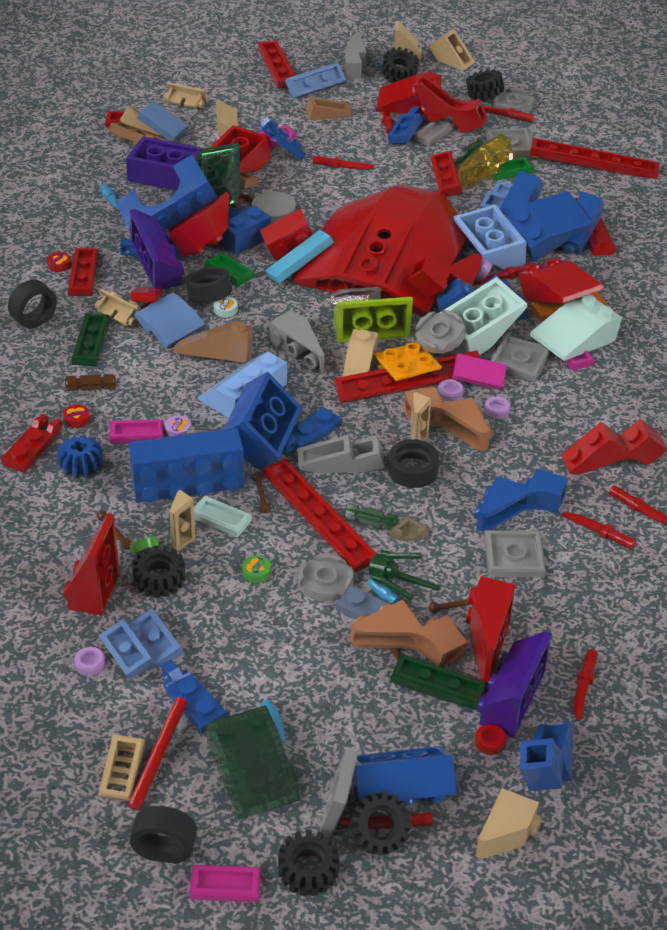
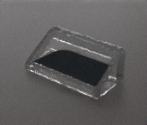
[326,287,381,306]

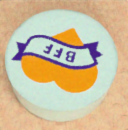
[213,296,238,317]

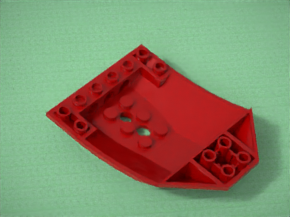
[294,184,469,316]

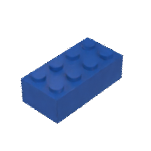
[128,427,244,503]

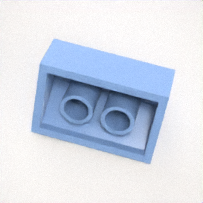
[454,205,526,270]
[198,352,287,418]

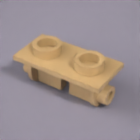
[164,82,208,110]
[95,289,141,327]

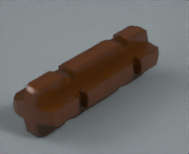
[65,374,116,391]

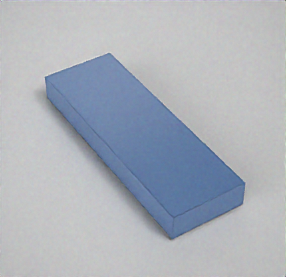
[285,62,346,99]

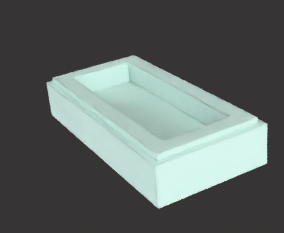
[194,496,252,537]

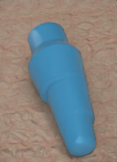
[100,183,118,209]
[368,578,401,604]
[260,700,286,743]

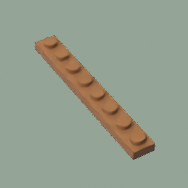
[109,122,258,190]

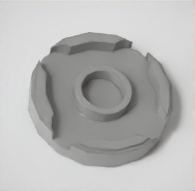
[494,88,534,113]
[252,191,296,223]
[416,310,466,353]
[297,554,354,601]

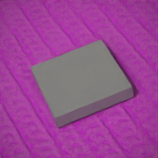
[486,128,532,158]
[490,335,551,382]
[484,530,546,577]
[319,747,358,838]

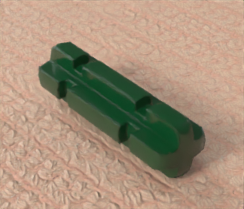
[344,503,399,530]

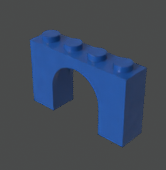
[115,155,218,231]
[499,171,604,254]

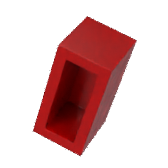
[260,209,313,260]

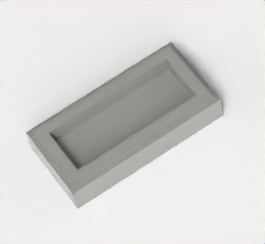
[413,119,455,147]

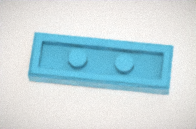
[265,230,334,284]

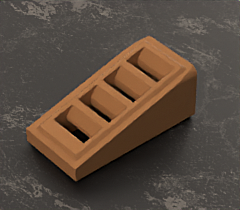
[306,97,352,120]

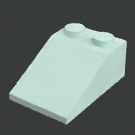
[440,277,528,355]
[530,294,622,361]

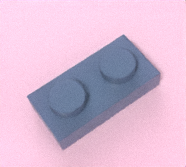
[335,586,387,619]

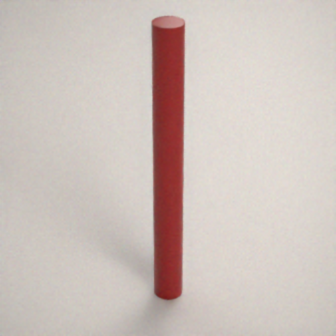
[128,697,187,811]

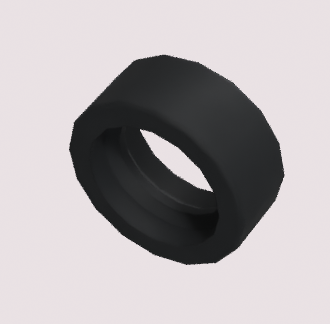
[185,267,232,303]
[8,280,57,329]
[388,439,439,488]
[129,806,197,864]

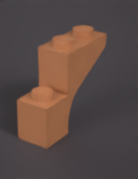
[404,387,492,450]
[349,599,467,667]

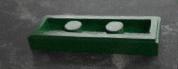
[71,313,110,367]
[390,654,487,710]

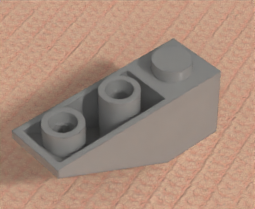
[269,310,324,374]

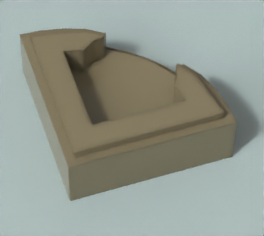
[389,516,429,541]

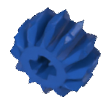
[57,434,103,479]

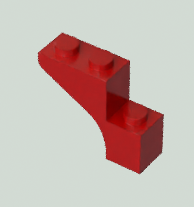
[413,76,487,133]
[407,253,483,298]
[561,419,667,475]

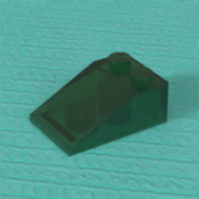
[195,142,240,208]
[206,705,300,820]

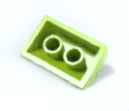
[334,297,413,342]

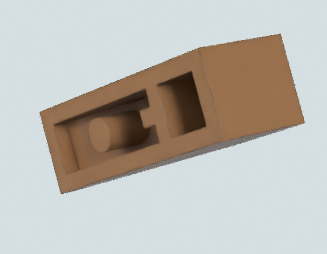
[173,321,253,363]

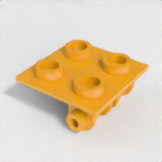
[374,342,442,381]

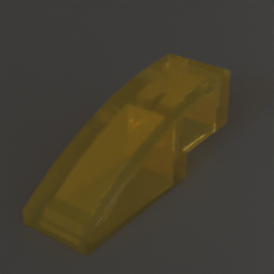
[458,133,513,189]

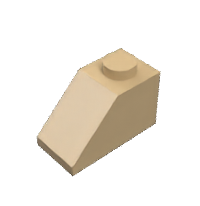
[394,21,422,60]
[429,29,475,71]
[343,329,378,376]
[476,788,542,859]

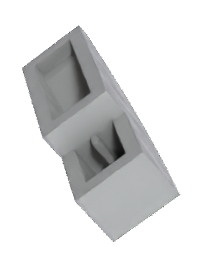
[344,33,366,80]
[297,435,385,473]

